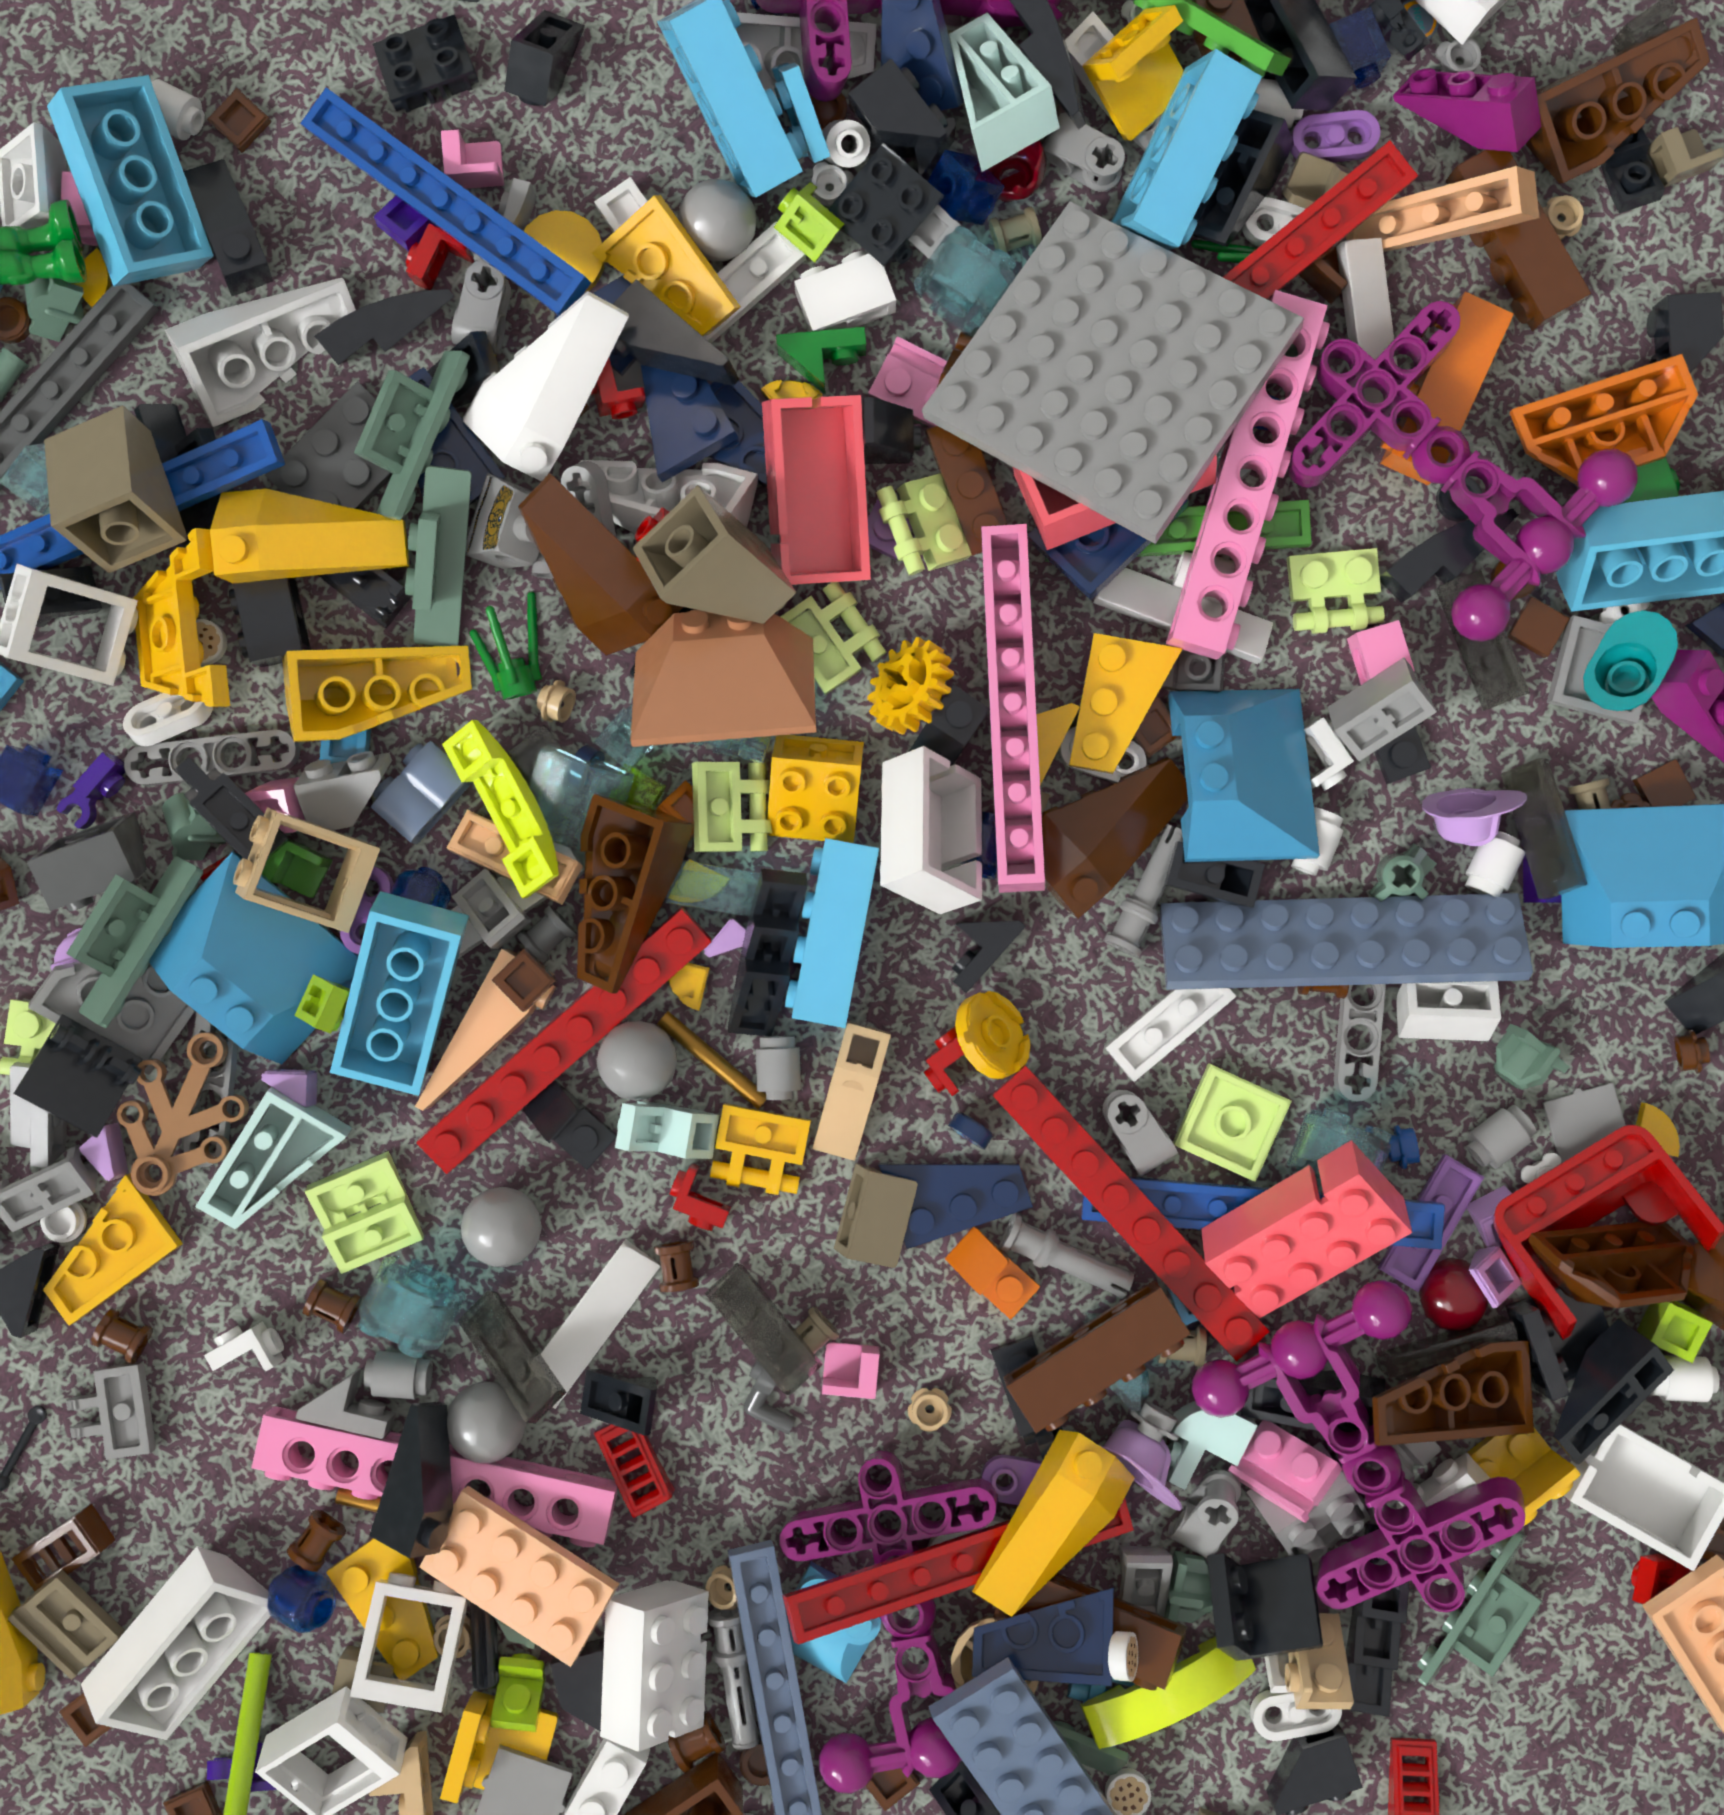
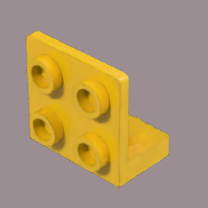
[1082,5,1184,141]
[767,735,864,843]
[1467,1427,1581,1526]
[440,1691,559,1803]

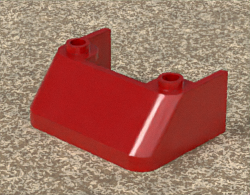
[1493,1125,1724,1341]

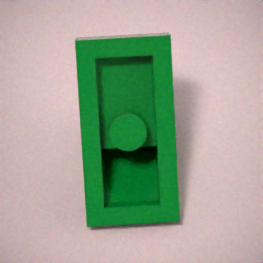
[776,327,866,394]

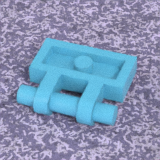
[772,62,831,163]

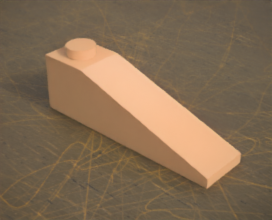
[1346,166,1539,252]
[415,949,556,1111]

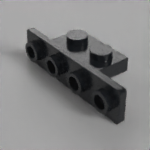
[134,404,234,574]

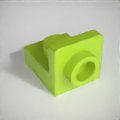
[774,181,844,263]
[294,974,350,1034]
[490,1653,546,1732]

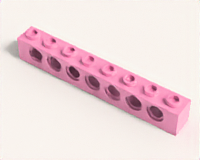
[1165,290,1330,660]
[981,524,1045,893]
[251,1406,618,1547]

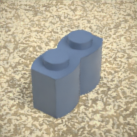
[371,741,473,845]

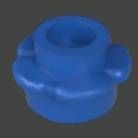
[1386,1125,1420,1169]

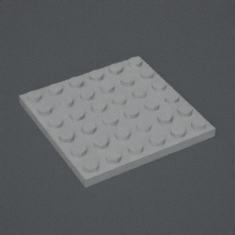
[922,201,1304,544]

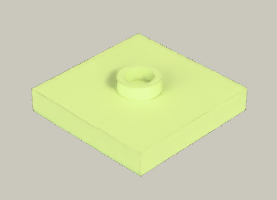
[1173,1063,1292,1182]

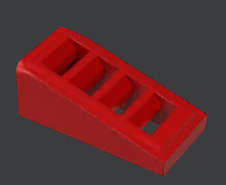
[594,1424,675,1518]
[1388,1737,1439,1815]

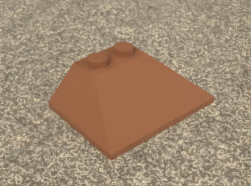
[630,610,816,747]

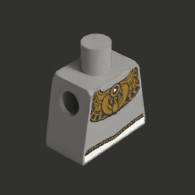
[466,473,539,569]

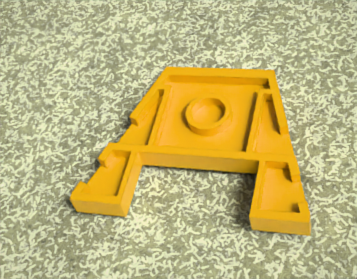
[133,528,230,707]

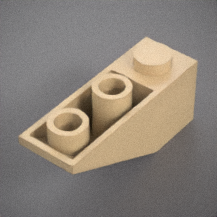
[812,1021,891,1161]

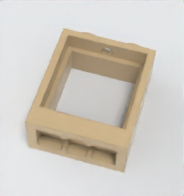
[233,807,380,933]

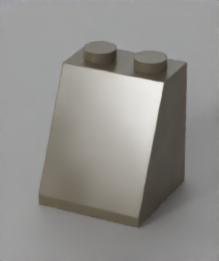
[44,405,187,573]
[632,485,797,624]

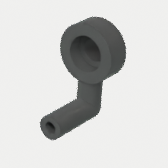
[744,1347,796,1435]

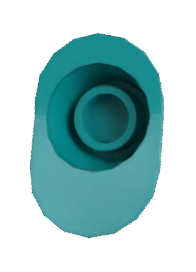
[1583,610,1678,711]

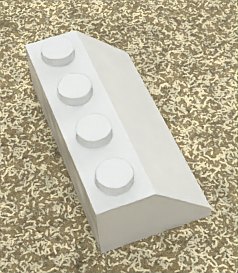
[81,1546,281,1740]

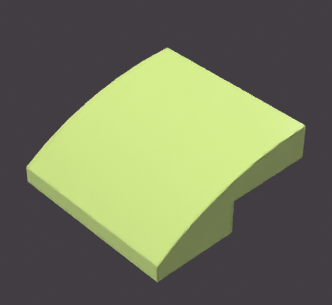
[305,1151,424,1274]

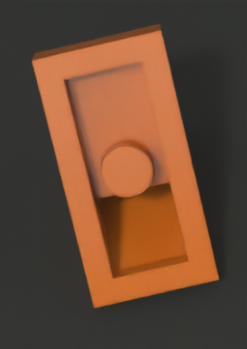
[945,1227,1040,1320]

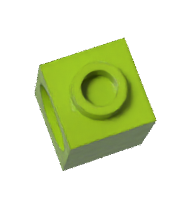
[1637,1301,1713,1363]

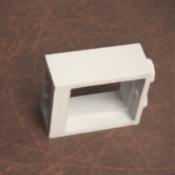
[0,564,138,686]
[350,1572,469,1713]
[255,1686,408,1815]

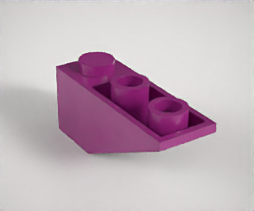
[1393,68,1541,152]
[1651,649,1724,763]

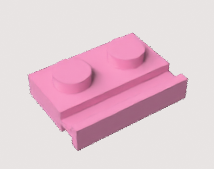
[868,336,947,428]
[1228,1420,1342,1523]

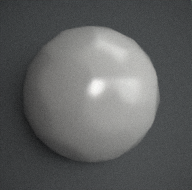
[678,179,757,262]
[597,1021,677,1101]
[461,1187,542,1267]
[447,1381,527,1464]

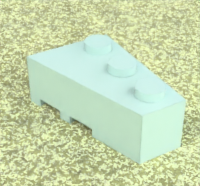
[949,13,1060,172]
[195,1087,352,1229]

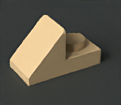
[369,1731,434,1815]

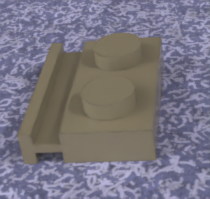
[8,1569,124,1680]

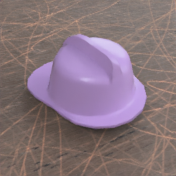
[1422,788,1527,846]
[1099,1420,1183,1511]

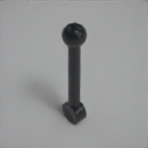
[0,1406,47,1491]

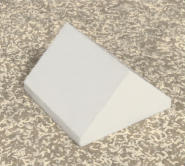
[0,122,67,229]

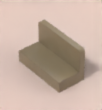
[833,1163,918,1268]

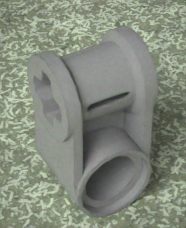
[1042,113,1125,192]
[451,259,511,354]
[1102,1089,1178,1177]
[1167,1470,1241,1558]

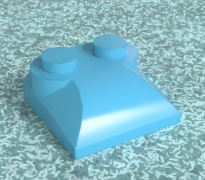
[785,1561,882,1683]

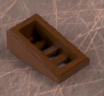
[11,1504,116,1592]

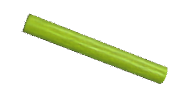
[223,1652,272,1815]

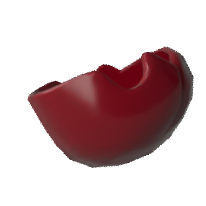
[979,140,1047,202]
[1419,1258,1489,1332]

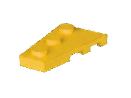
[591,195,741,336]
[1069,633,1183,774]
[43,1173,183,1326]
[326,1538,440,1680]

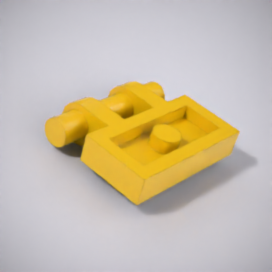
[710,1103,811,1195]

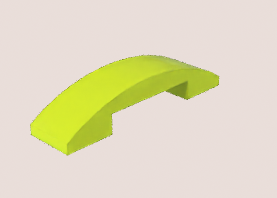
[442,720,559,898]
[1080,1636,1256,1749]

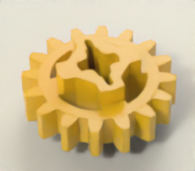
[867,637,954,735]

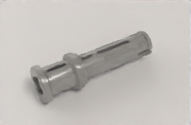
[1103,824,1183,958]
[999,1213,1134,1299]
[708,1606,760,1750]

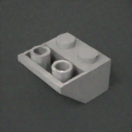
[1247,1442,1371,1563]

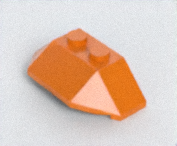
[1509,354,1698,486]

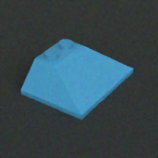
[1168,689,1320,862]
[1559,804,1724,948]
[149,850,359,1064]

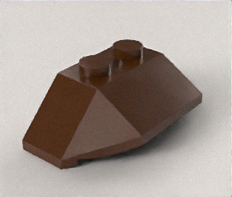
[1528,1222,1694,1308]

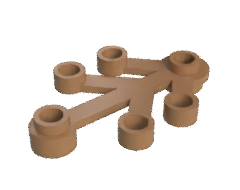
[117,1032,249,1196]

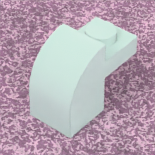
[615,1101,720,1159]
[1167,1401,1257,1490]

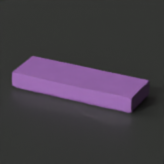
[1378,1154,1484,1292]

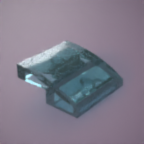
[529,744,634,850]

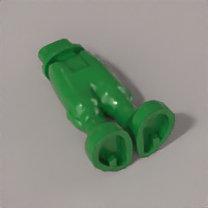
[0,199,87,285]

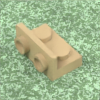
[1284,1613,1354,1709]

